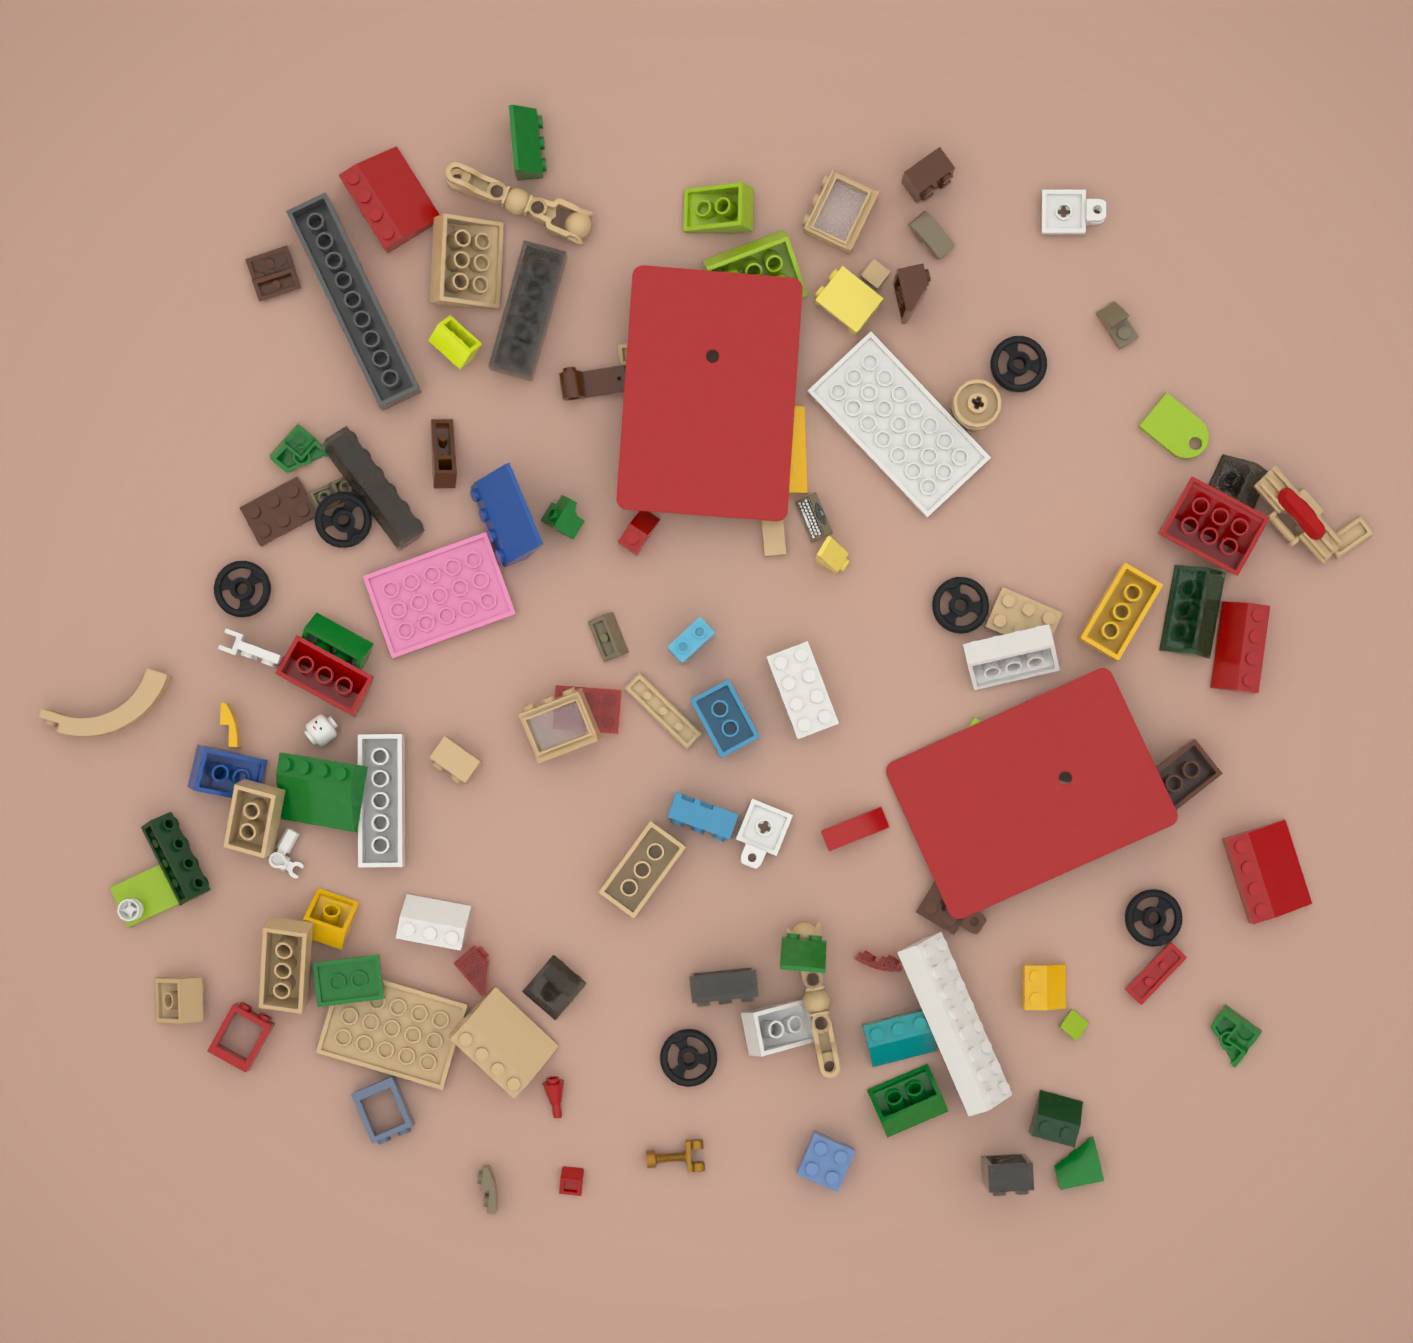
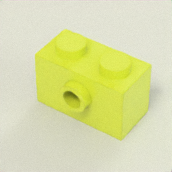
[428,315,482,369]

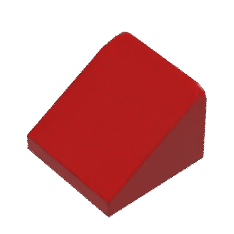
[559,1166,584,1196]

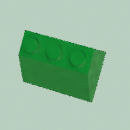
[509,105,547,180]
[301,612,374,670]
[867,1064,948,1138]

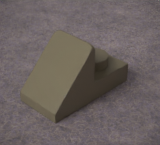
[1096,301,1139,350]

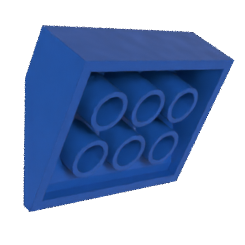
[470,463,543,567]

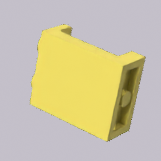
[814,266,884,336]

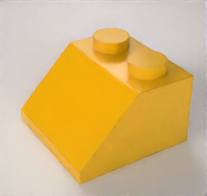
[303,888,359,950]
[1022,964,1066,1010]

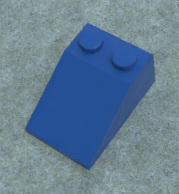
[187,744,267,798]

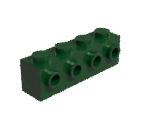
[141,812,211,906]

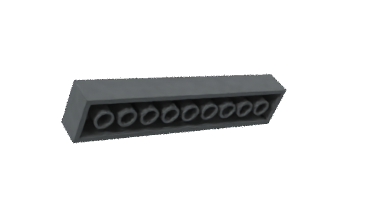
[286,192,422,411]

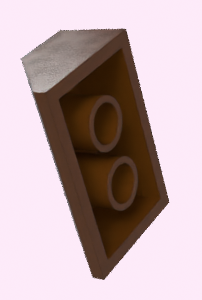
[893,263,931,324]

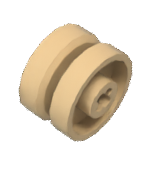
[951,379,1002,432]

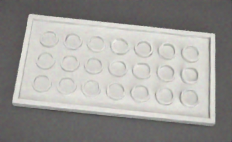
[807,332,991,518]

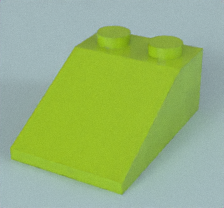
[683,182,754,234]

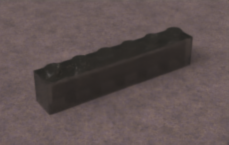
[321,426,425,551]

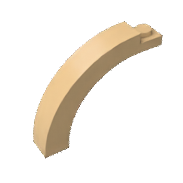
[39,668,172,737]

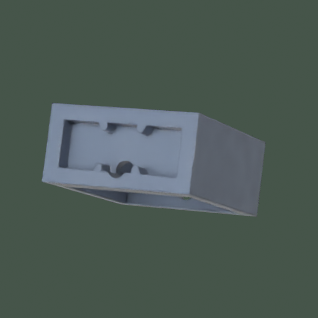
[351,1076,415,1145]

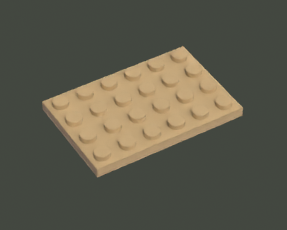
[316,979,468,1090]

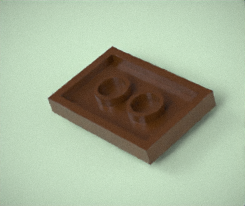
[240,477,315,547]

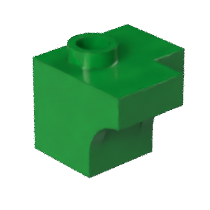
[541,495,585,540]

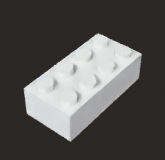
[766,641,839,740]

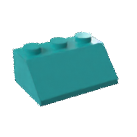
[862,1009,937,1067]

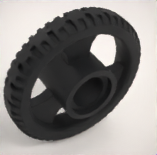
[990,336,1047,392]
[315,491,372,548]
[214,561,271,617]
[932,577,989,634]
[1125,889,1183,947]
[660,1029,717,1087]

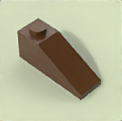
[431,419,457,488]

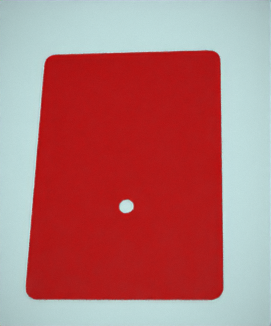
[616,265,803,521]
[886,668,1178,919]

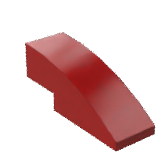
[821,807,889,851]

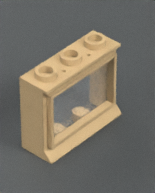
[802,170,880,255]
[518,687,602,764]

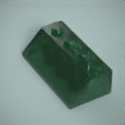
[1159,565,1226,659]

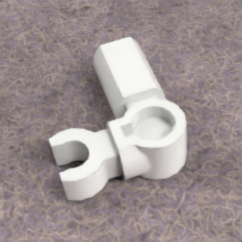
[269,827,305,878]

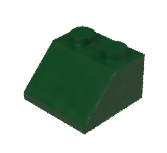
[1029,1090,1083,1148]

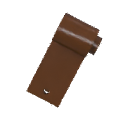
[559,365,625,401]

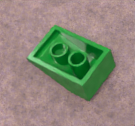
[780,933,827,973]

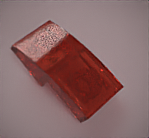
[854,950,902,972]

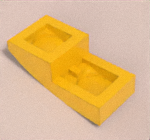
[220,703,241,747]

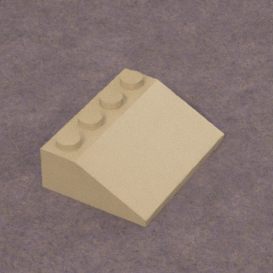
[429,213,504,309]
[449,986,559,1099]

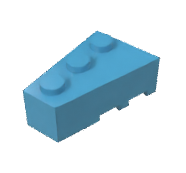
[667,792,739,842]

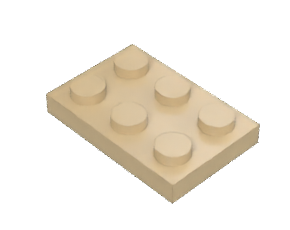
[985,587,1063,637]

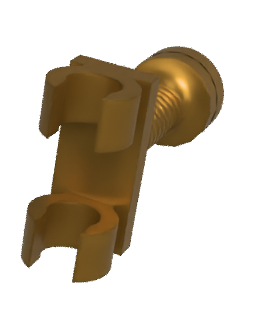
[646,1139,705,1173]

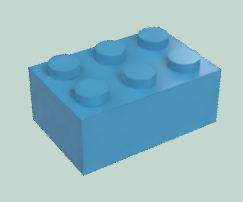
[690,679,760,758]

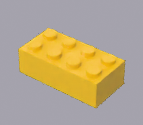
[1077,563,1163,662]

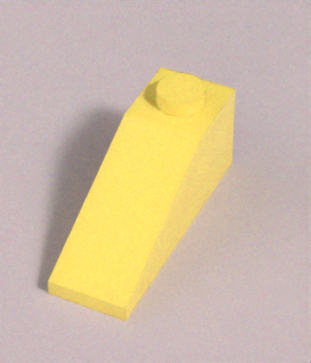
[814,536,850,574]

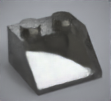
[1209,454,1268,509]
[522,955,587,1020]

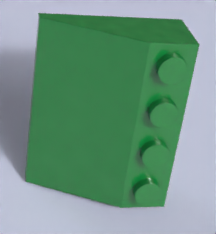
[276,753,368,832]

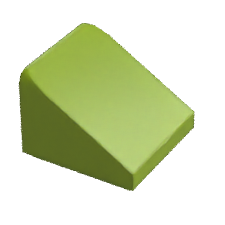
[1058,1009,1089,1041]

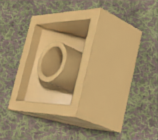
[155,977,205,1024]

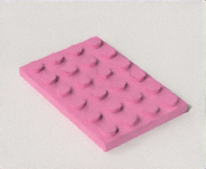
[363,532,516,659]

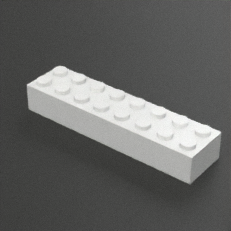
[897,932,1012,1116]

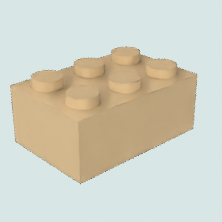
[223,779,285,858]

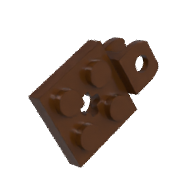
[916,881,986,935]

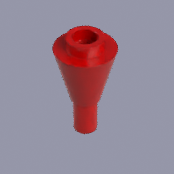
[542,1076,564,1118]

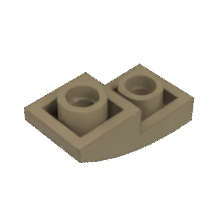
[908,211,955,259]
[307,475,359,512]
[477,1165,498,1214]

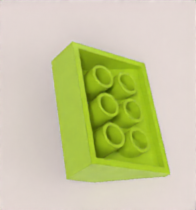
[702,230,808,298]

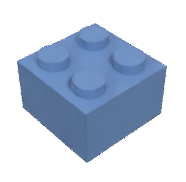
[796,1130,856,1192]

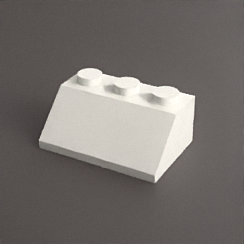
[396,894,472,951]

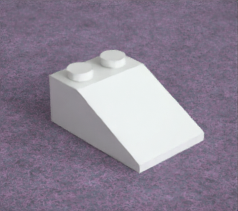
[741,999,816,1057]

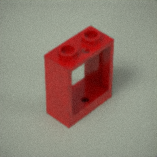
[207,1002,275,1073]

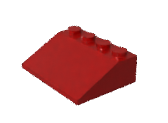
[339,146,439,254]
[1157,476,1270,576]
[1222,820,1312,924]

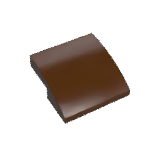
[245,245,301,302]

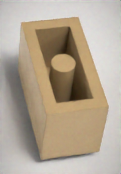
[429,736,482,784]

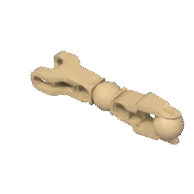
[445,162,594,245]
[785,921,840,1078]

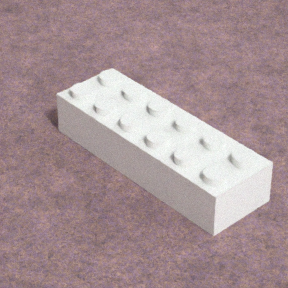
[358,734,405,867]

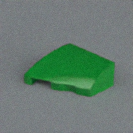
[269,423,331,473]
[1210,1004,1262,1067]
[1054,1137,1104,1190]

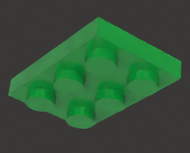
[312,954,385,1007]

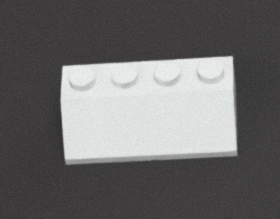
[963,624,1060,690]

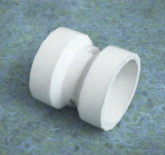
[117,898,144,921]

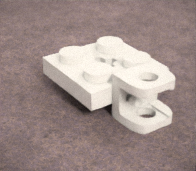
[1041,190,1106,235]
[218,628,284,668]
[736,799,793,869]

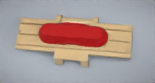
[1253,465,1344,564]

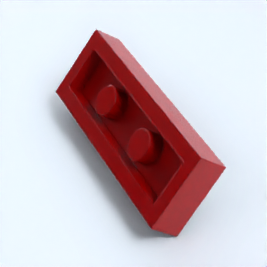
[1124,942,1187,1005]

